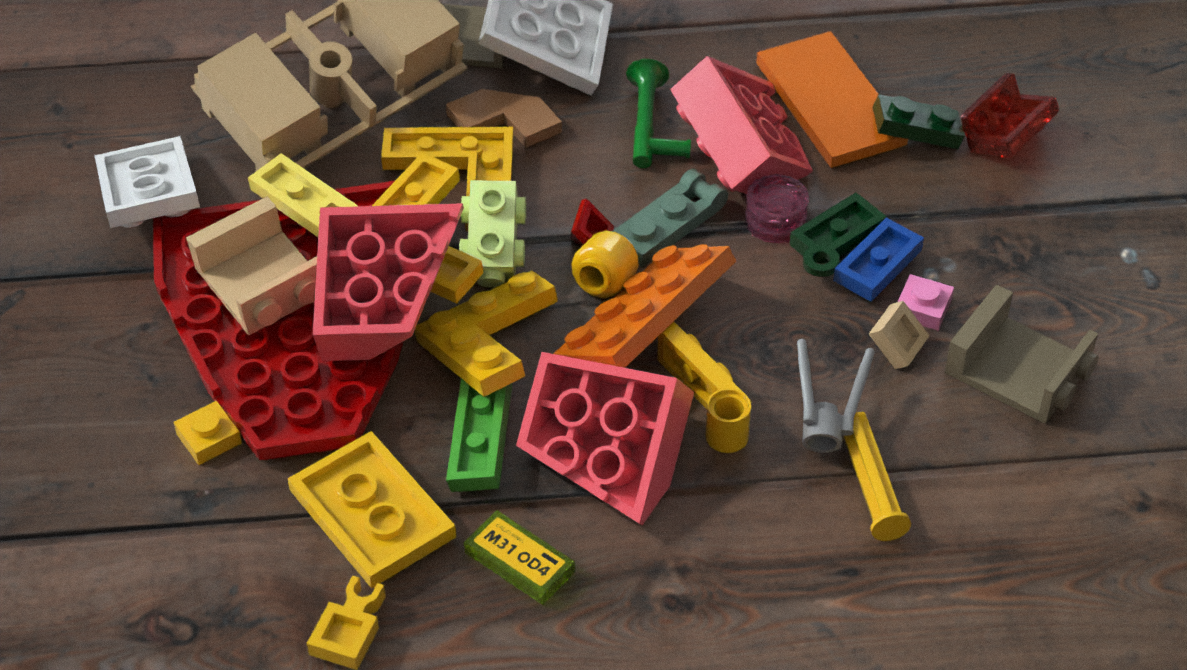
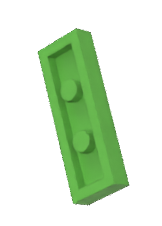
[446,379,513,492]

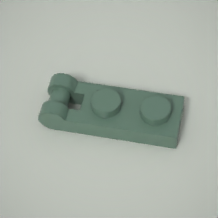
[612,168,729,268]

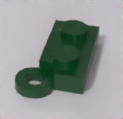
[789,192,887,277]

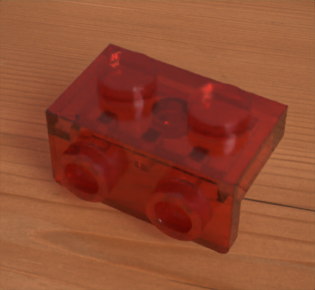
[961,73,1060,158]

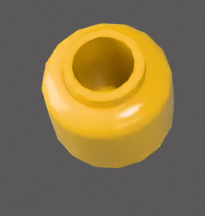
[571,231,639,298]

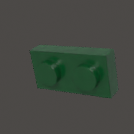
[872,94,965,149]

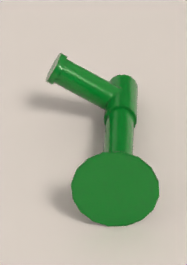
[626,59,691,168]

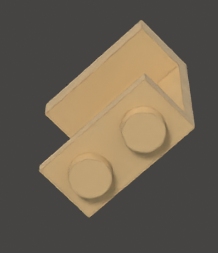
[186,196,317,335]

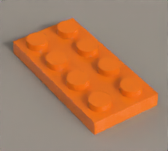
[553,244,737,368]

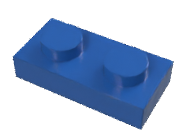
[833,217,924,302]

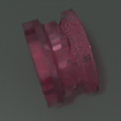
[745,174,809,243]

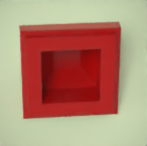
[571,198,614,247]

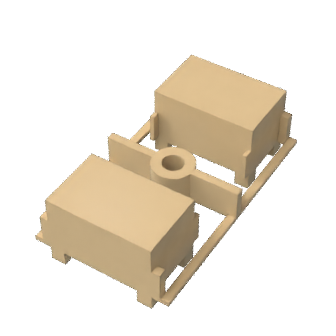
[191,0,467,171]

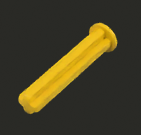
[843,412,911,541]

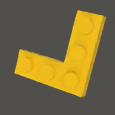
[381,127,514,231]
[372,152,483,304]
[414,270,558,397]

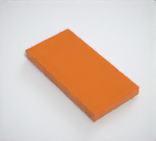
[756,31,908,168]

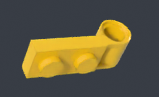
[657,322,751,453]

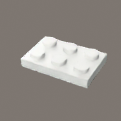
[95,136,200,228]

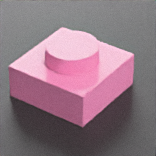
[898,274,954,331]

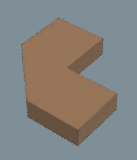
[446,89,562,148]

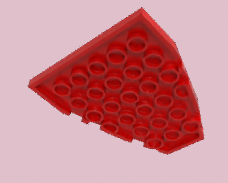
[153,181,404,461]

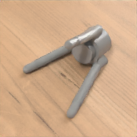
[797,339,875,453]

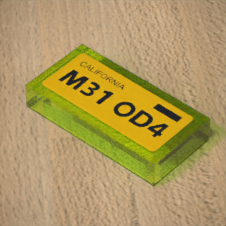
[464,510,575,605]

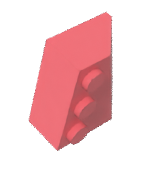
[670,56,813,196]
[313,203,464,361]
[516,352,694,525]

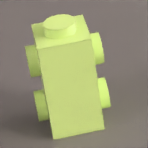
[459,180,526,287]

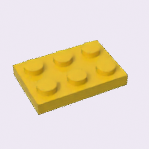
[287,431,456,589]

